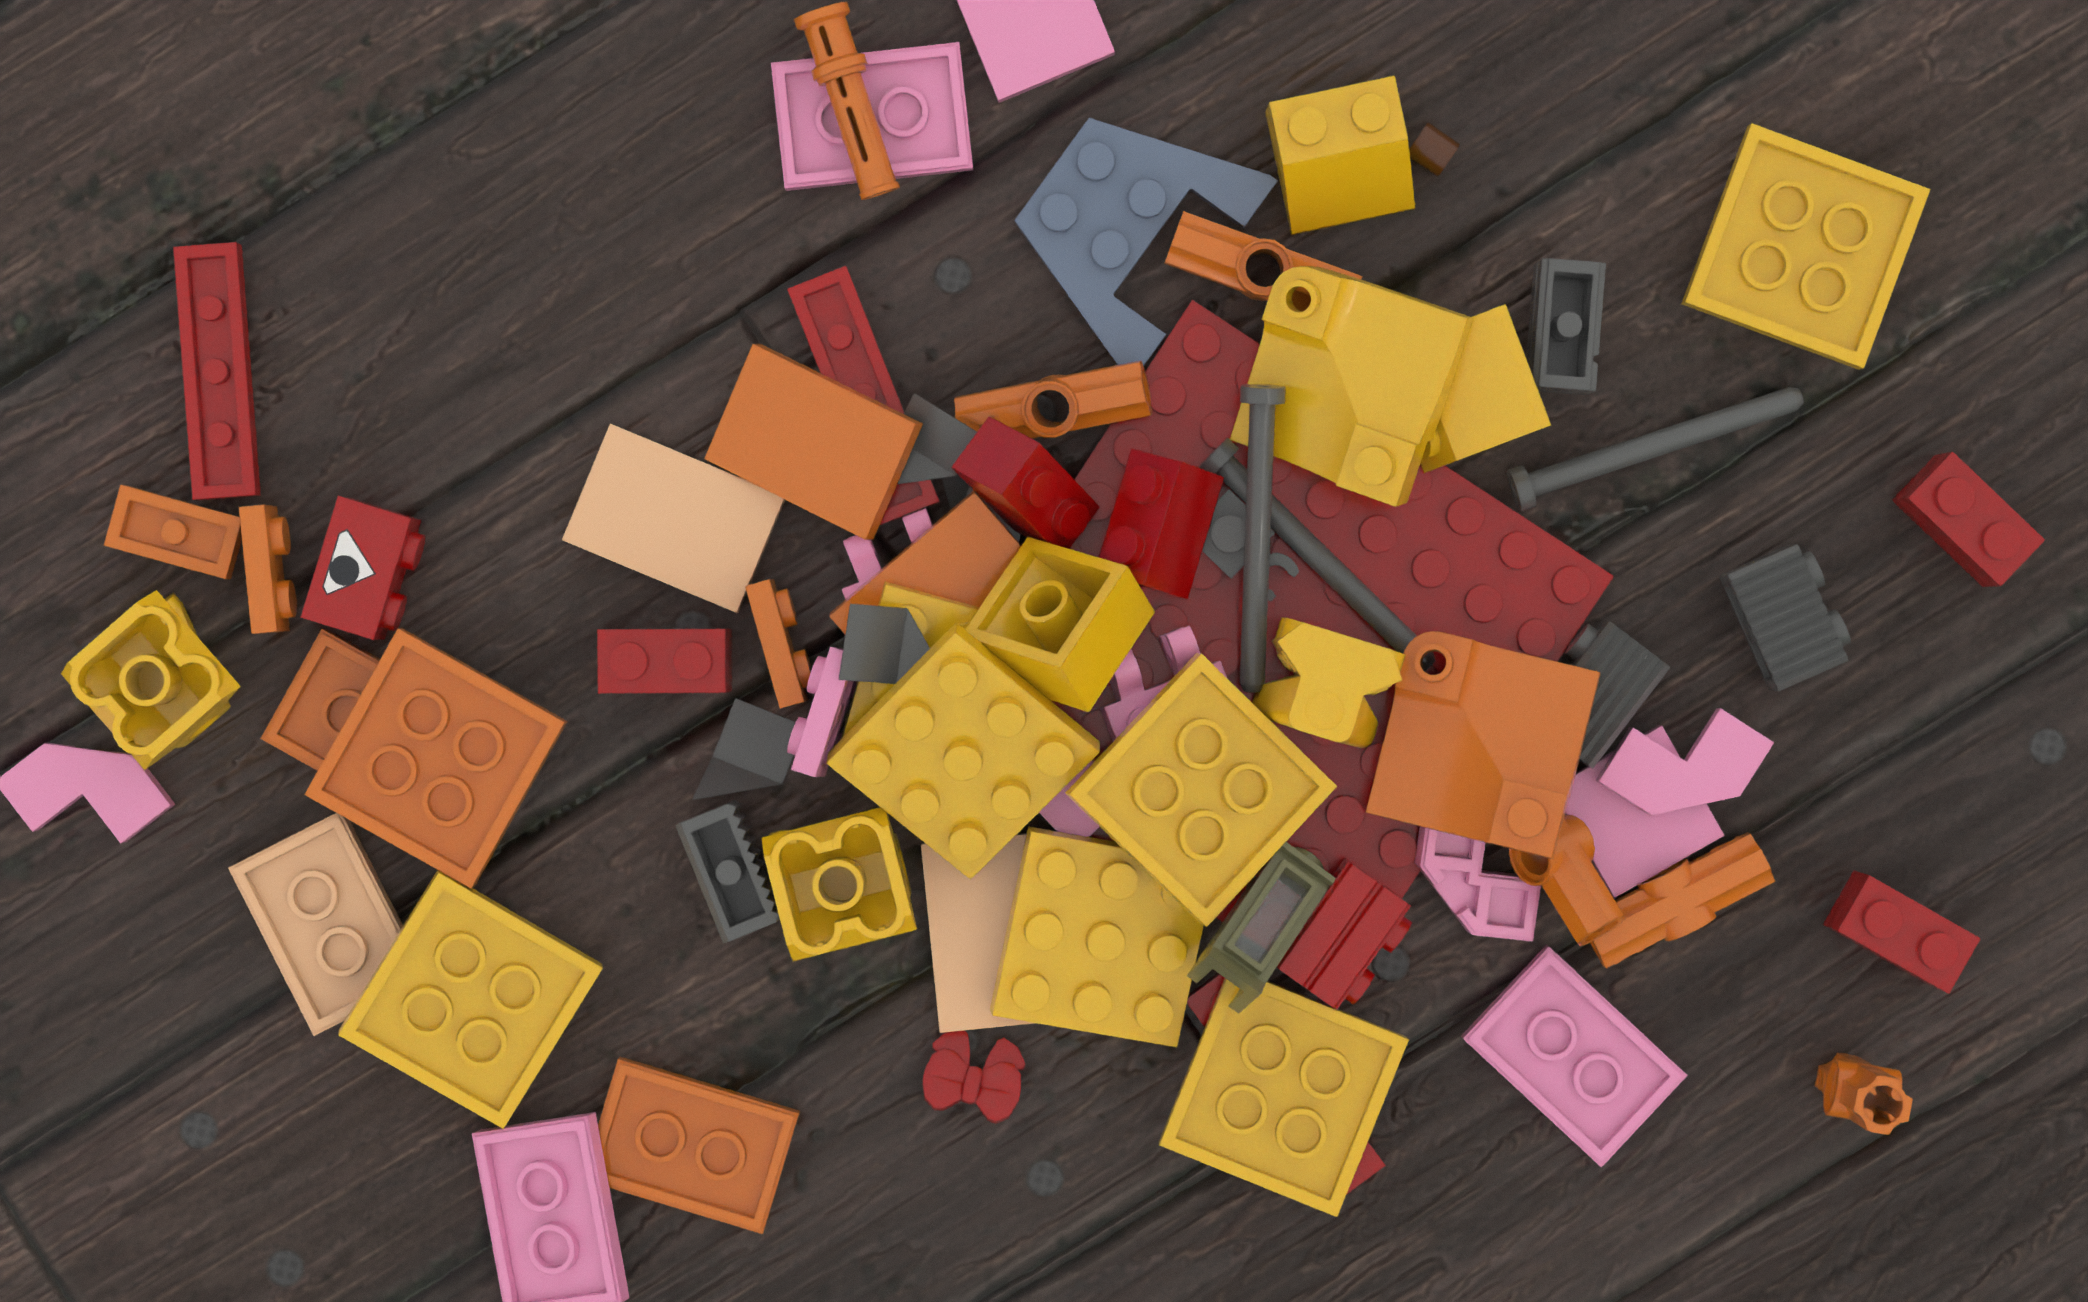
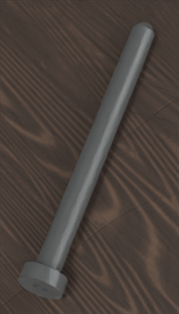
[1239,384,1286,692]
[1506,387,1804,512]
[1198,437,1435,672]

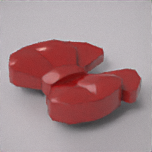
[923,1030,1026,1124]

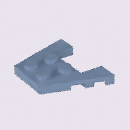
[1015,118,1278,366]

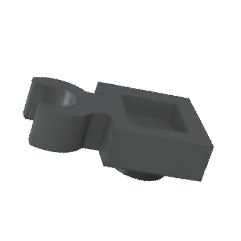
[1202,489,1299,601]

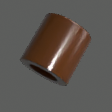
[1409,122,1460,177]

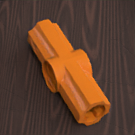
[1164,211,1362,311]
[954,360,1152,439]
[1509,815,1626,946]
[1590,832,1775,968]
[1815,1053,1913,1135]

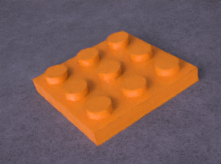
[304,628,568,888]

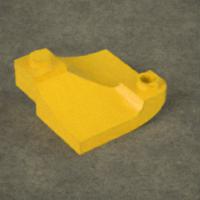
[1230,266,1473,507]

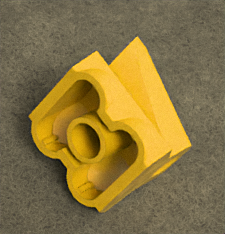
[61,590,241,770]
[1252,617,1406,748]
[762,807,917,961]

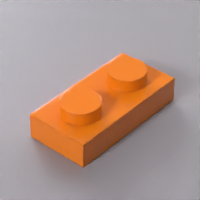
[104,485,242,579]
[239,505,297,634]
[745,579,812,709]

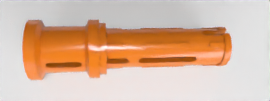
[794,2,900,200]

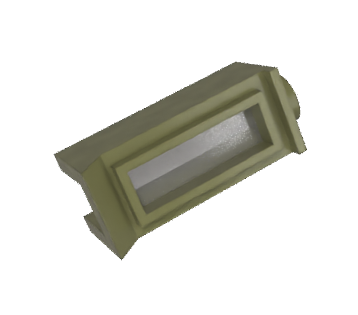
[1187,842,1336,1014]

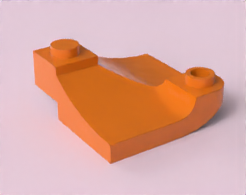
[1366,631,1601,859]

